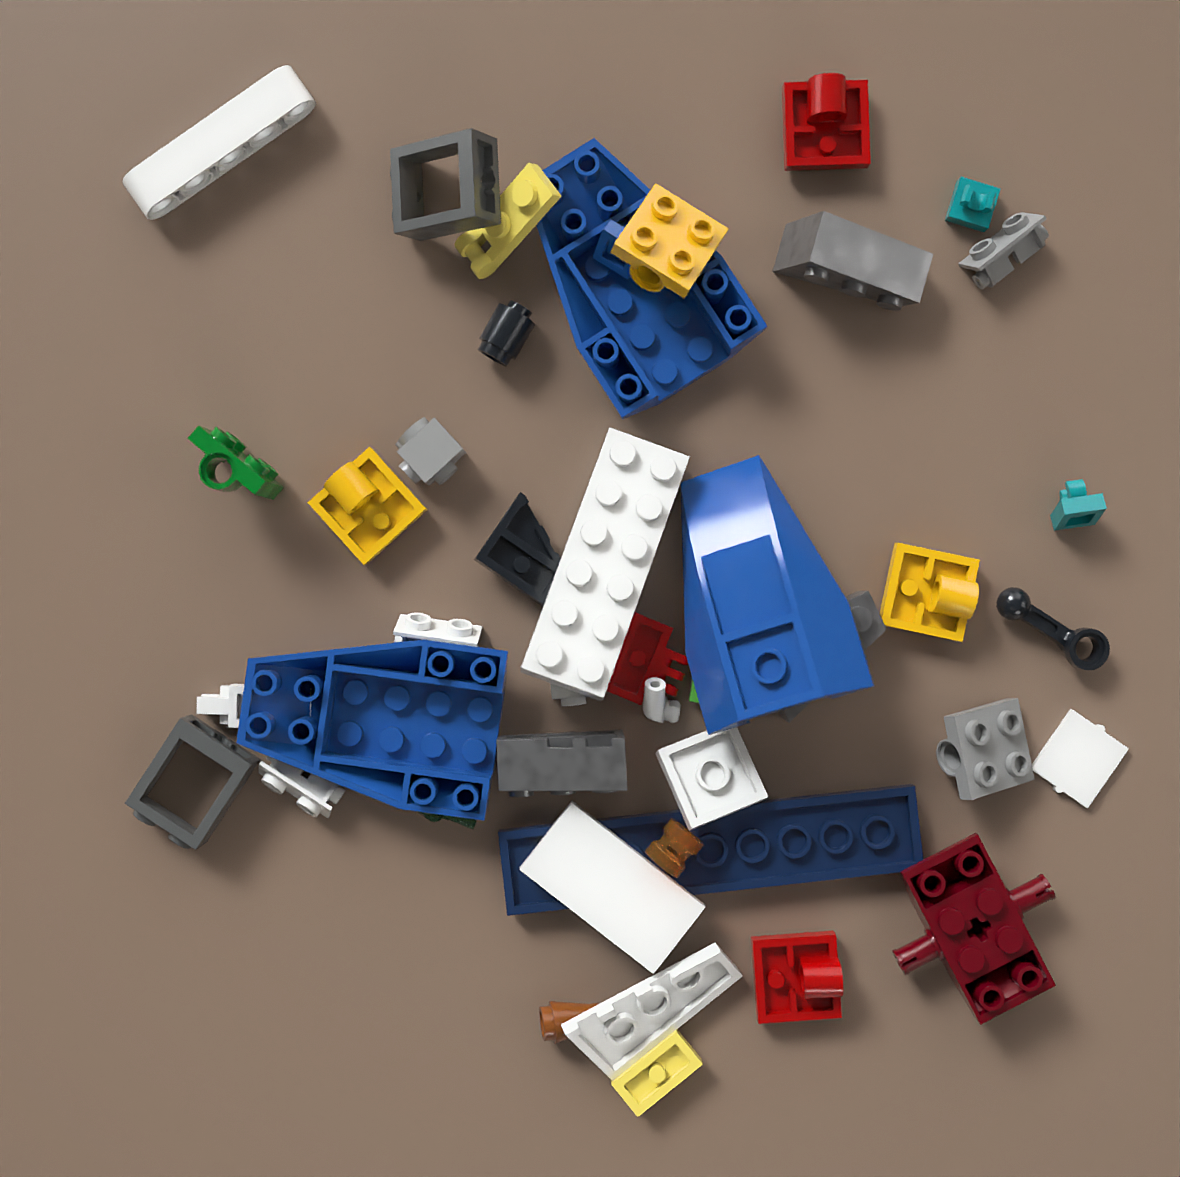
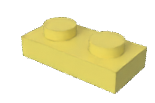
[611,1029,703,1117]

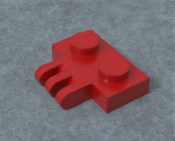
[606,612,689,705]

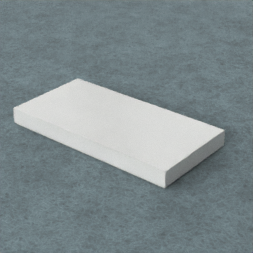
[519,801,705,974]

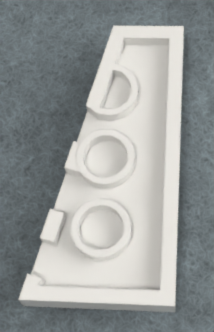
[561,943,742,1081]

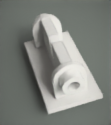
[393,613,483,647]
[259,756,346,818]

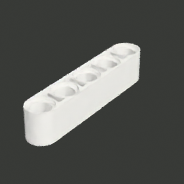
[122,65,316,220]

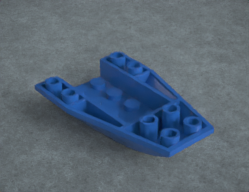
[536,138,767,419]
[680,455,875,735]
[236,639,508,821]

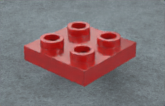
[782,73,871,171]
[751,930,844,1024]

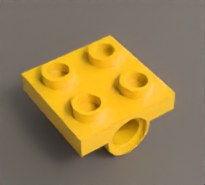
[610,183,729,299]
[307,446,428,565]
[879,543,980,642]

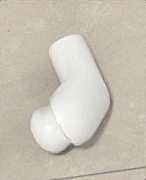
[643,677,681,723]

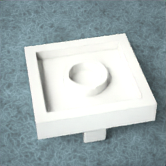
[655,727,768,831]

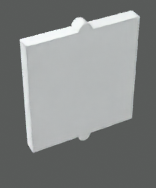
[1032,709,1129,808]

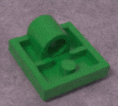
[187,425,284,500]

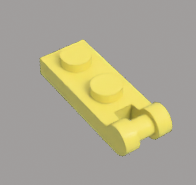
[454,163,562,279]

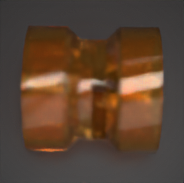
[645,817,704,878]

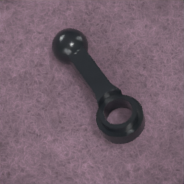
[996,587,1110,671]

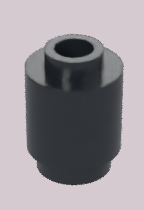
[478,300,535,367]

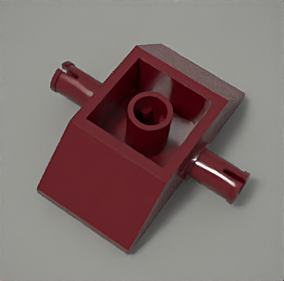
[892,833,1056,1025]

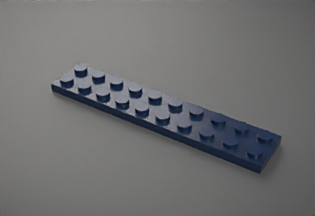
[498,784,923,916]

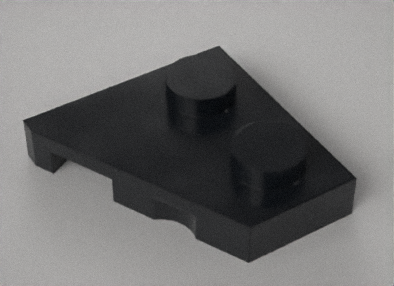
[474,492,561,607]

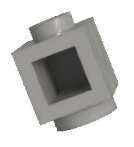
[395,417,466,486]

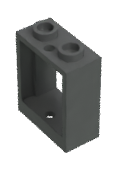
[390,128,501,241]
[124,714,261,850]

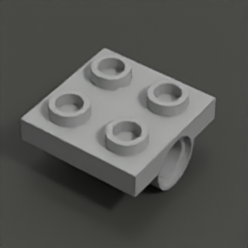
[936,698,1035,800]

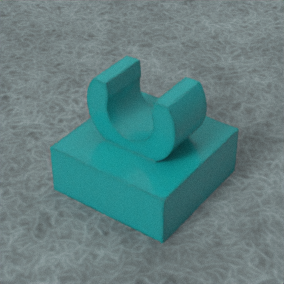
[945,176,1001,232]
[1050,479,1107,531]

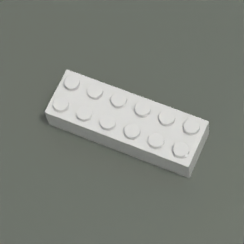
[521,427,690,701]

